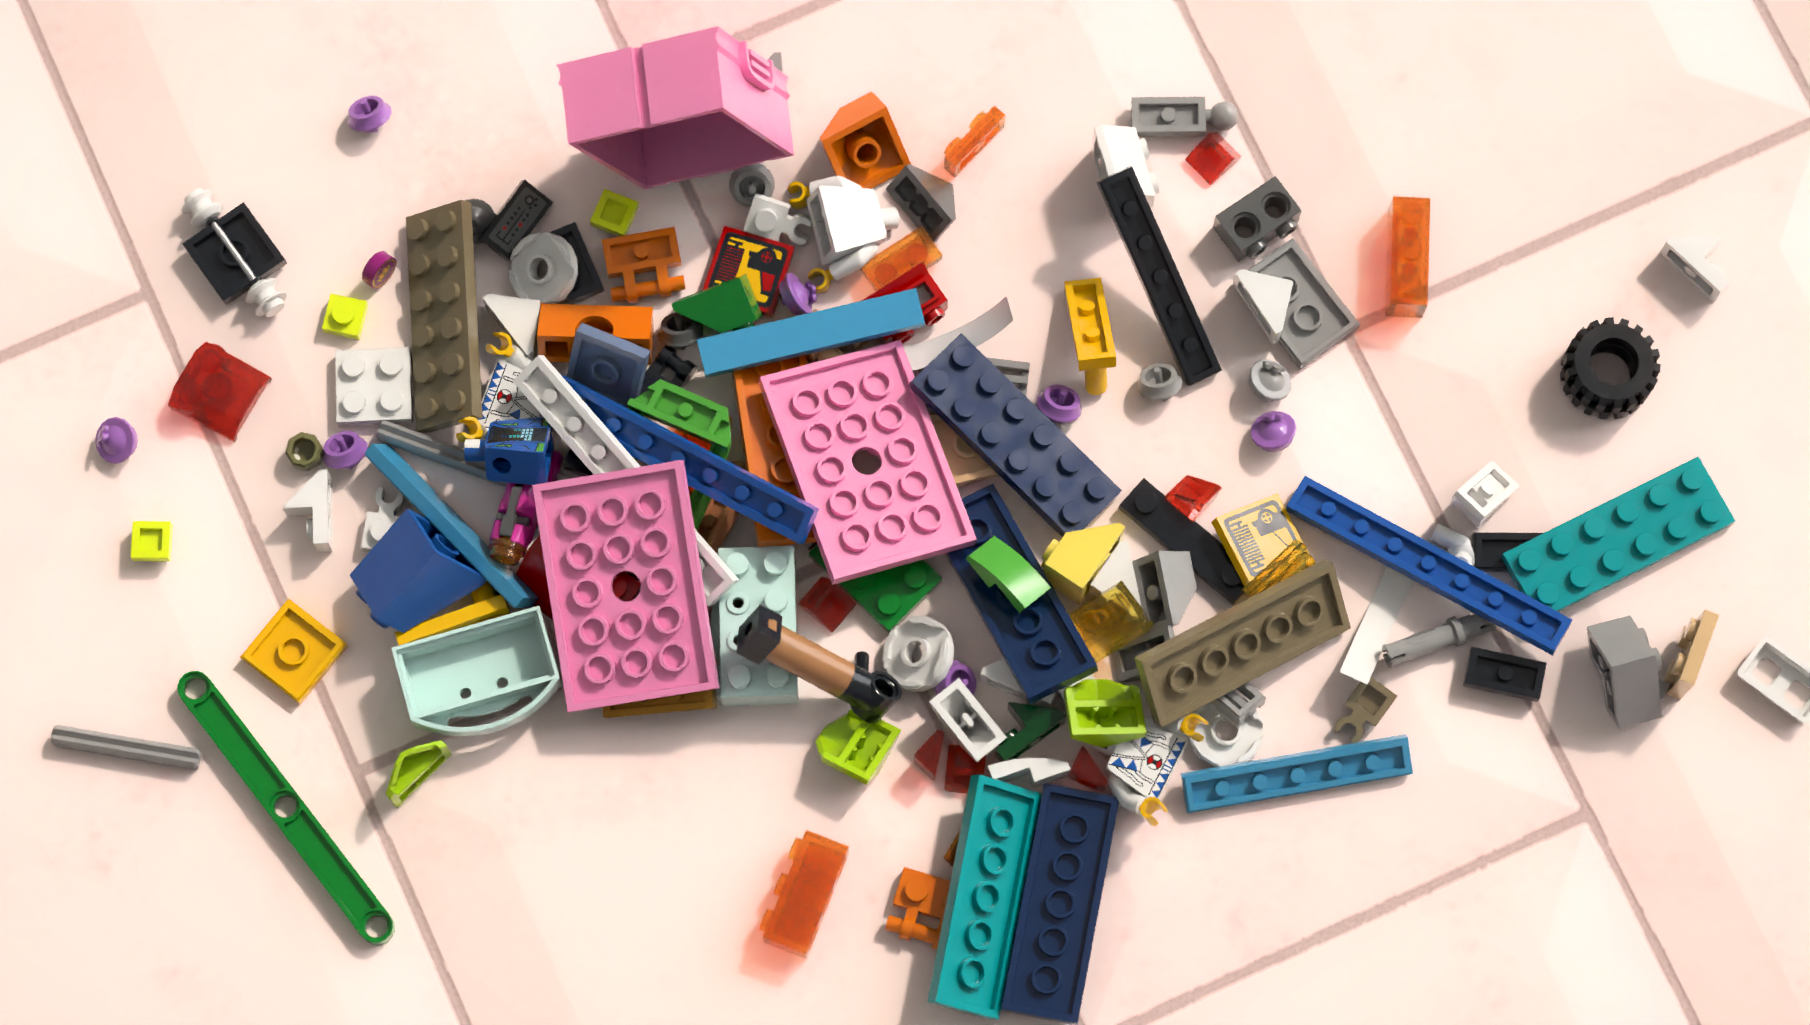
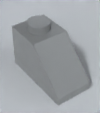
[1132,551,1197,633]

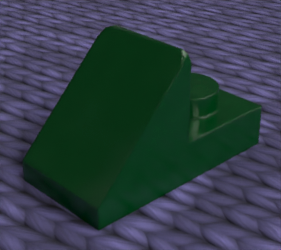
[995,702,1066,762]

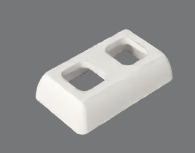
[1737,636,1810,724]

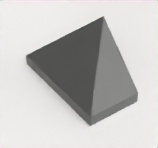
[886,164,956,244]

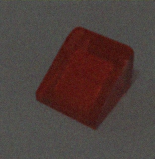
[1185,132,1241,185]
[1165,475,1222,521]
[798,577,857,633]
[914,729,945,781]
[944,744,986,794]
[1069,746,1108,793]

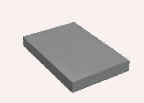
[1233,238,1360,370]

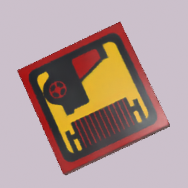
[703,226,795,318]

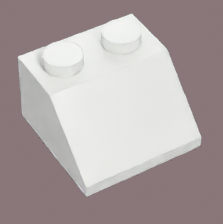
[1091,124,1159,218]

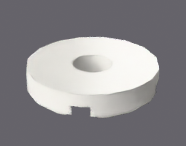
[508,232,578,304]
[882,616,954,692]
[1188,695,1264,768]

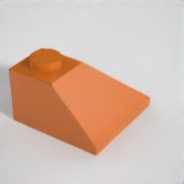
[819,91,911,189]

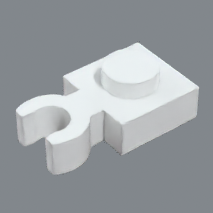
[743,193,812,245]
[361,487,405,552]

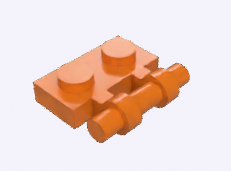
[602,227,686,304]
[885,867,950,949]

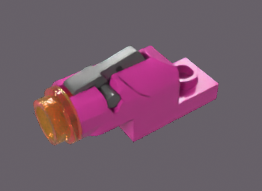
[489,451,563,566]

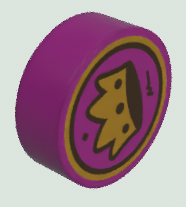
[362,251,396,289]

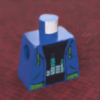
[464,417,554,485]

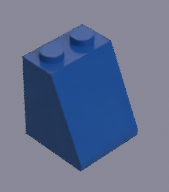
[350,509,487,633]

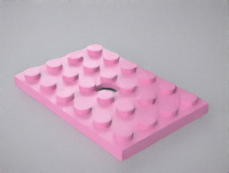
[758,340,977,585]
[532,460,720,712]

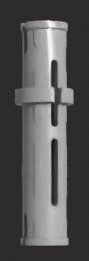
[1382,613,1496,668]

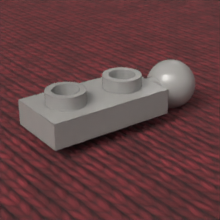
[1131,96,1238,137]

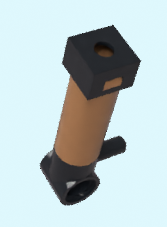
[736,604,902,723]

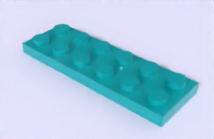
[1500,456,1736,612]
[927,774,1042,1020]

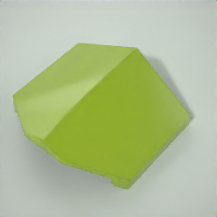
[1064,679,1147,748]
[815,709,901,785]
[385,740,452,808]

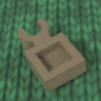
[1334,677,1398,743]

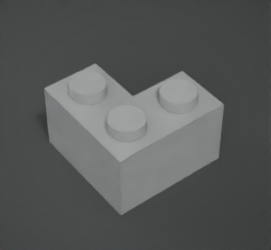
[1587,615,1666,729]

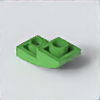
[965,536,1051,613]

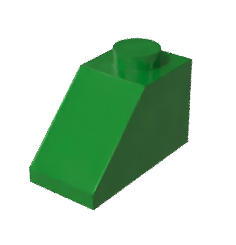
[671,274,762,333]

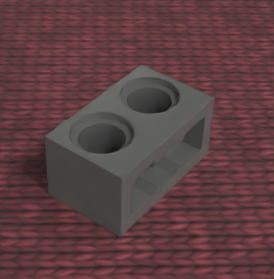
[1213,176,1302,262]

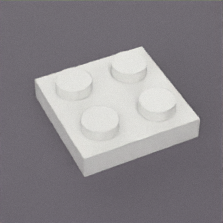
[335,347,413,426]

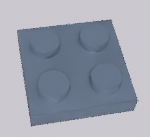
[566,323,651,408]

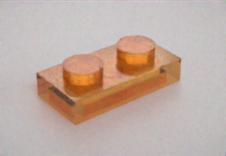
[944,105,1005,178]
[860,226,943,291]

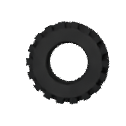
[1560,317,1661,420]

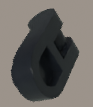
[640,346,698,395]

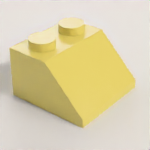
[1041,523,1125,605]

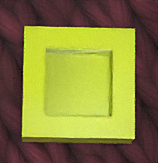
[590,189,639,237]
[322,293,368,340]
[131,521,173,562]

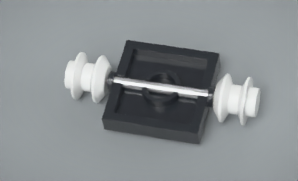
[181,188,287,317]

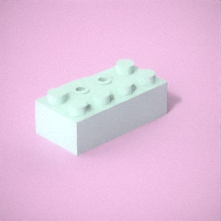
[711,546,799,706]
[391,606,563,736]

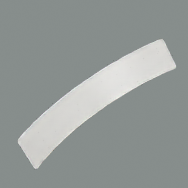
[904,296,1013,371]
[1340,566,1413,684]

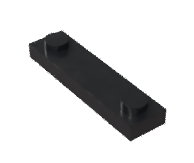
[1119,478,1249,605]

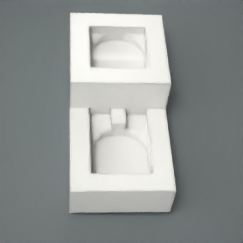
[987,758,1070,788]

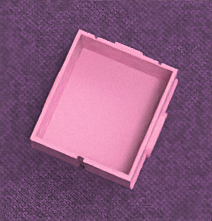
[556,26,794,189]

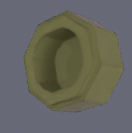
[285,432,324,471]

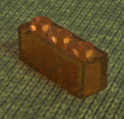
[1385,196,1430,318]
[759,830,850,959]

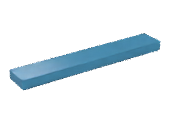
[697,288,925,378]
[365,443,539,608]
[1180,734,1413,813]

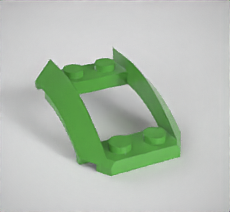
[627,379,732,531]

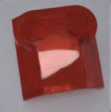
[168,342,272,443]

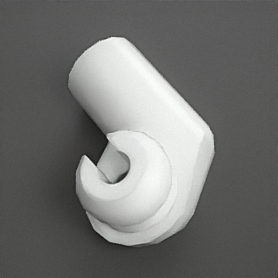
[1430,523,1475,566]

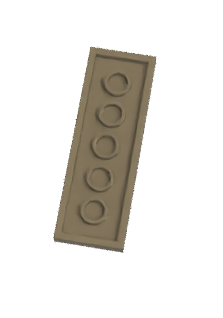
[406,200,483,434]
[1134,559,1351,728]

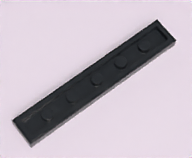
[1096,166,1222,386]

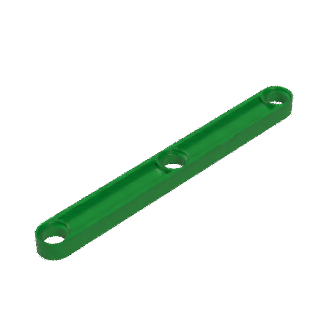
[177,671,395,945]

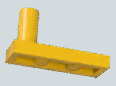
[1064,278,1116,395]
[394,581,510,645]

